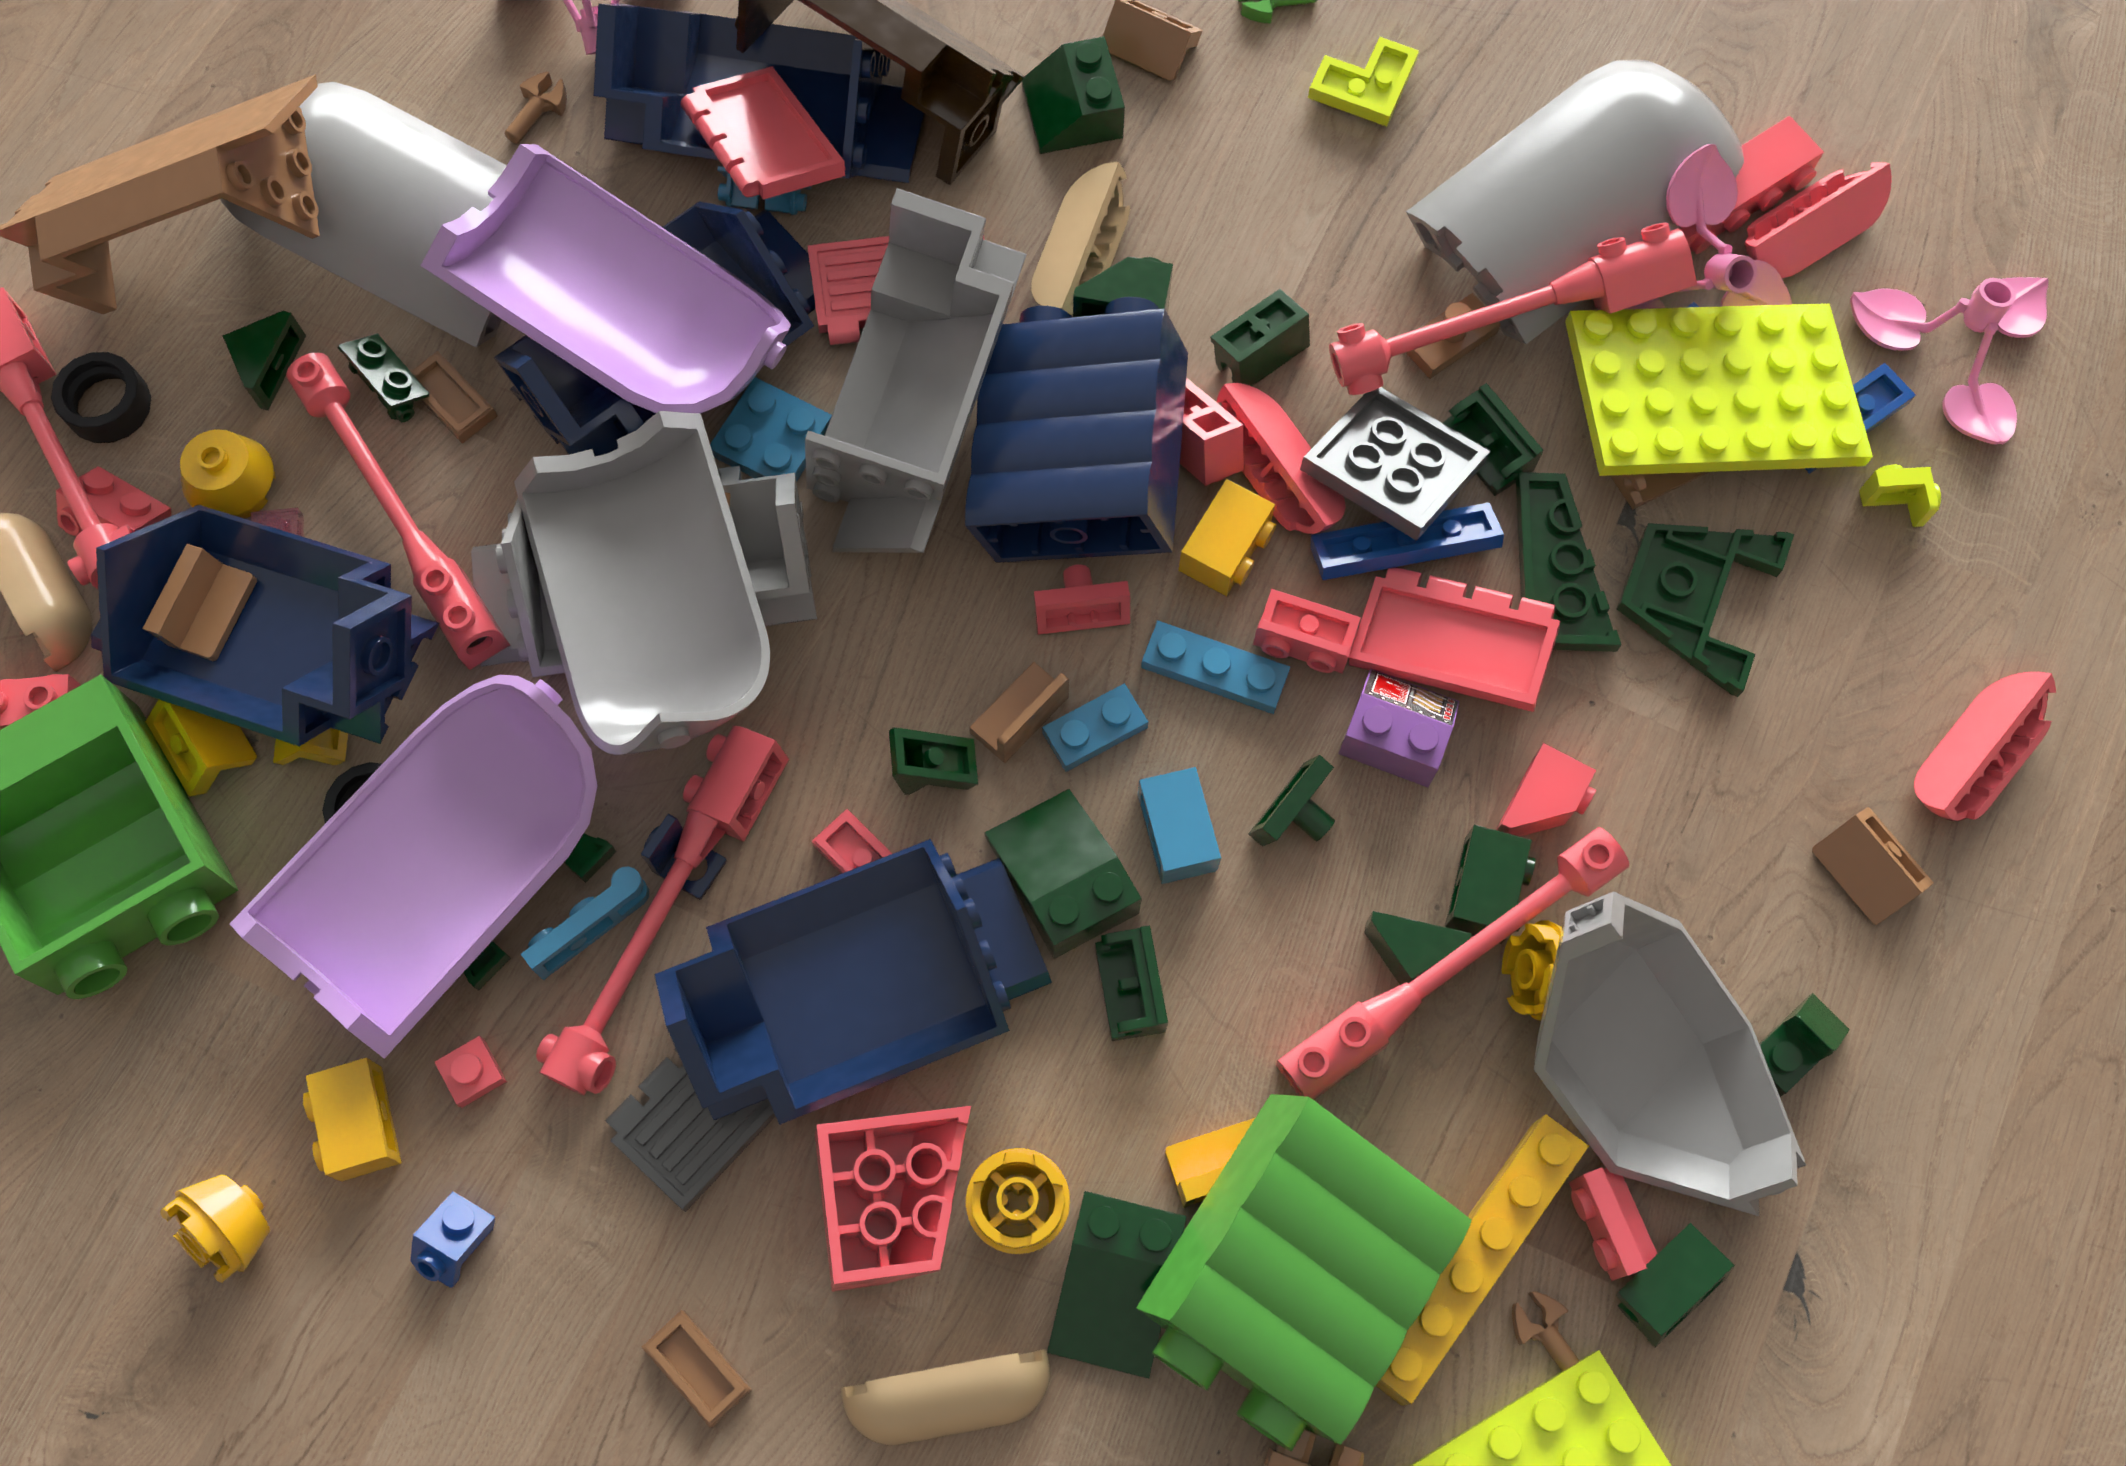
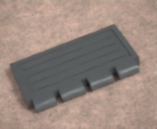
[605,1048,776,1212]

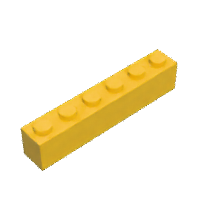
[1376,1114,1589,1406]

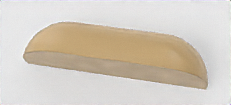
[1031,162,1130,317]
[0,513,92,672]
[841,1349,1050,1445]

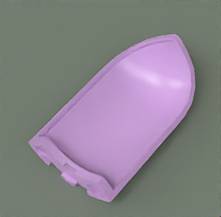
[420,144,791,414]
[230,675,598,1059]

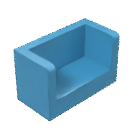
[1137,767,1221,884]

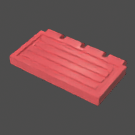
[680,66,845,200]
[807,236,985,345]
[1348,567,1560,712]

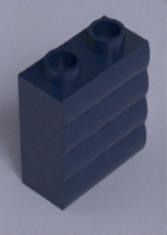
[965,297,1188,563]

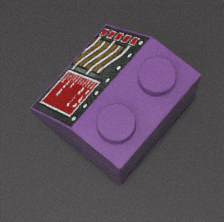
[1338,668,1460,787]

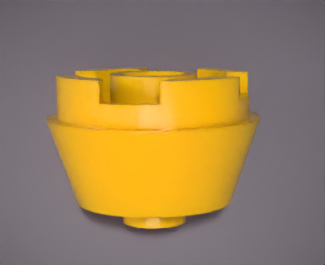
[180,429,275,519]
[1502,920,1562,1021]
[966,1148,1070,1254]
[160,1174,270,1283]

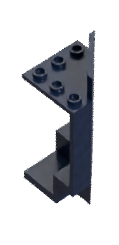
[593,3,926,183]
[494,201,816,457]
[91,505,440,746]
[654,839,1052,1125]

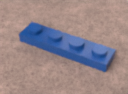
[1310,502,1504,580]

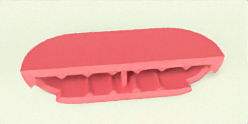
[1745,162,1891,278]
[1217,383,1345,534]
[1914,672,2056,821]

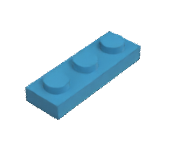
[1141,620,1291,714]

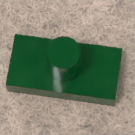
[1248,755,1335,846]

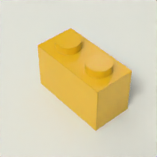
[1178,479,1277,596]
[303,1057,402,1182]

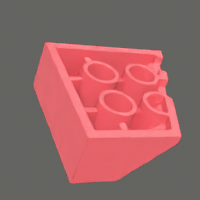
[815,1106,971,1292]

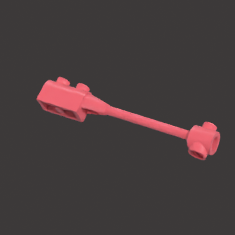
[1329,223,1697,395]
[0,287,134,589]
[286,353,510,670]
[536,726,789,1096]
[1276,827,1629,1100]

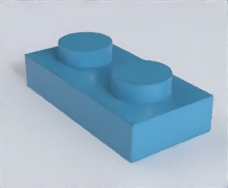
[1042,683,1148,772]

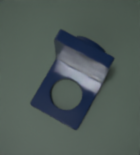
[641,813,727,900]

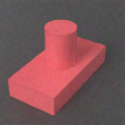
[1034,564,1130,635]

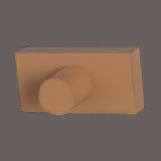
[1406,293,1501,379]

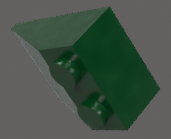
[985,789,1142,959]
[1047,1191,1187,1379]

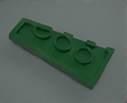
[1516,472,1622,652]

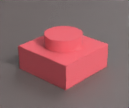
[434,1036,507,1108]

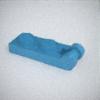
[521,866,650,980]

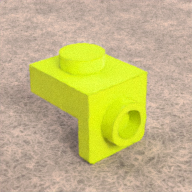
[1859,464,1941,527]

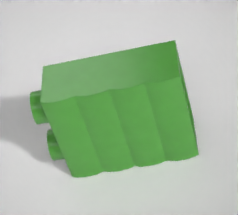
[0,674,238,999]
[1136,1094,1472,1452]

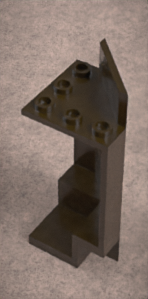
[735,0,1026,185]

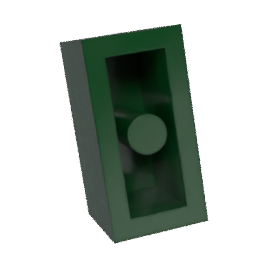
[1445,824,1536,944]

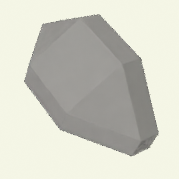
[1534,891,1806,1216]

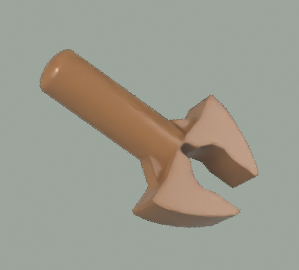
[505,72,567,144]
[1512,1291,1580,1371]

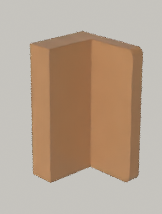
[1103,0,1203,81]
[142,544,257,661]
[969,662,1069,763]
[1812,806,1934,925]

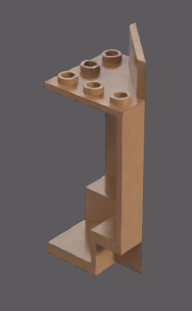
[0,74,320,315]

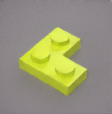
[1308,37,1419,127]

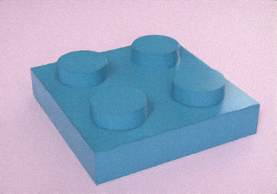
[710,377,832,482]

